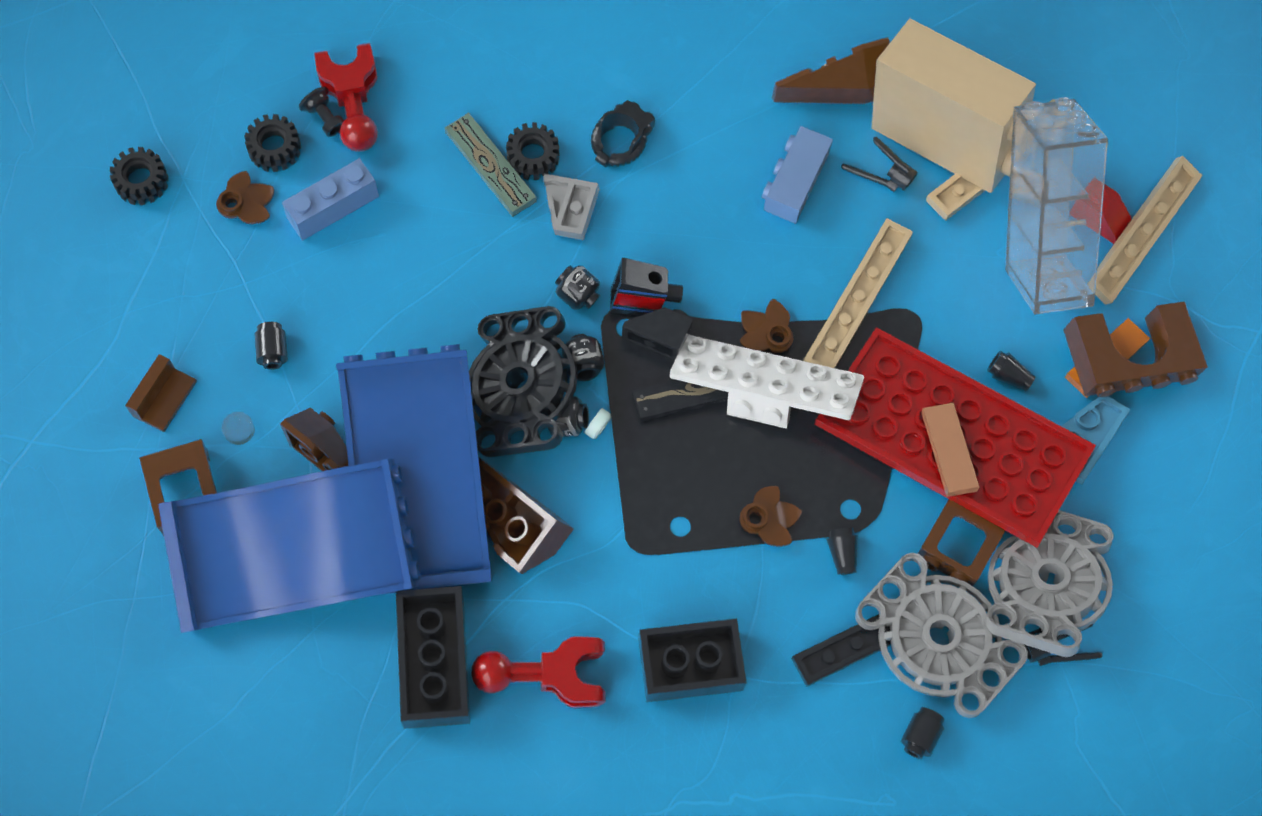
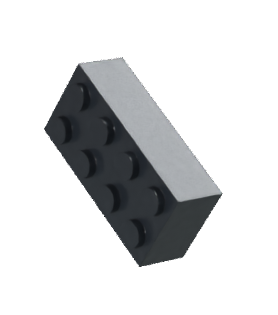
[396,586,470,729]

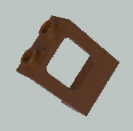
[139,439,217,536]
[918,499,1005,586]

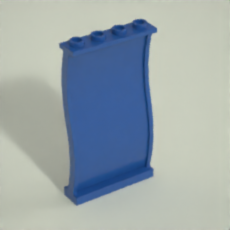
[336,344,492,594]
[158,458,421,633]

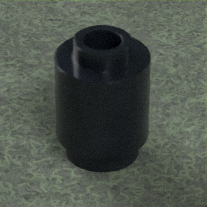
[254,322,288,370]
[901,707,945,759]

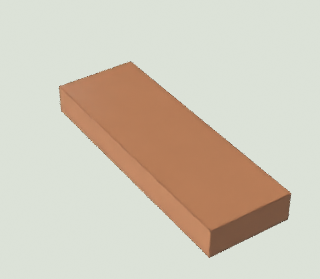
[922,403,979,497]

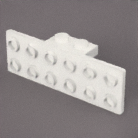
[670,335,864,428]

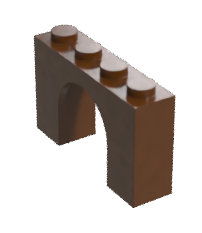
[1063,302,1208,397]

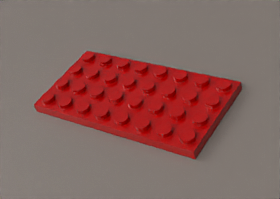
[815,327,1096,548]

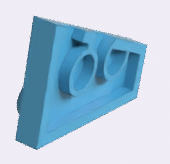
[1061,396,1130,485]

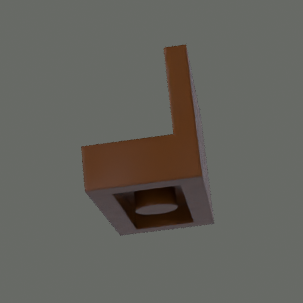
[125,354,197,432]

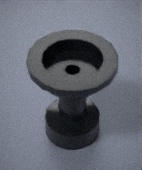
[299,87,344,137]

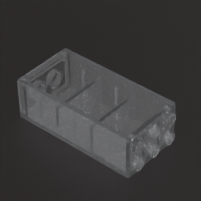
[1005,97,1108,314]

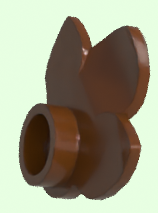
[216,171,274,224]
[740,299,794,353]
[739,486,802,547]

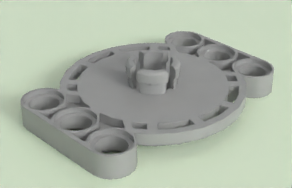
[986,510,1114,657]
[855,553,1028,718]

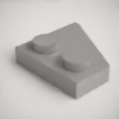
[543,174,600,240]

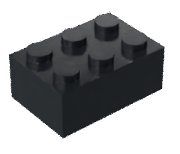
[638,618,746,703]

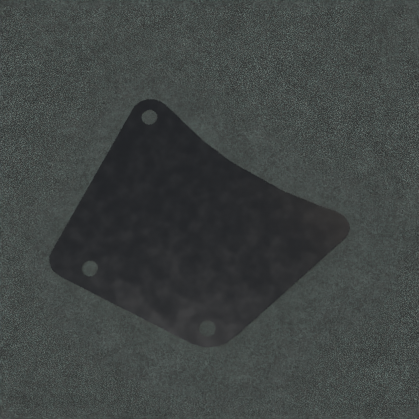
[601,308,922,555]

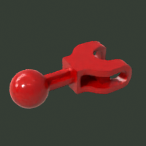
[314,43,378,152]
[471,637,606,708]

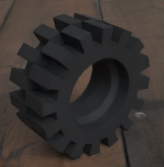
[245,114,301,172]
[506,122,559,180]
[109,147,169,205]

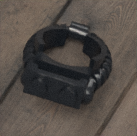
[591,100,655,167]

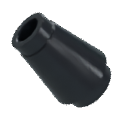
[987,351,1035,391]
[826,528,858,575]

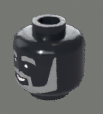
[555,265,600,310]
[562,334,604,381]
[547,396,589,437]

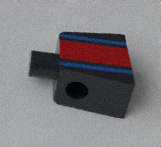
[610,258,683,315]

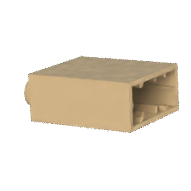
[872,18,1041,193]

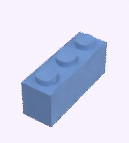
[762,126,833,224]
[282,158,379,241]

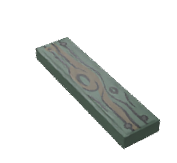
[445,113,537,217]

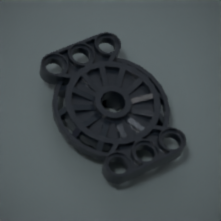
[469,306,578,457]

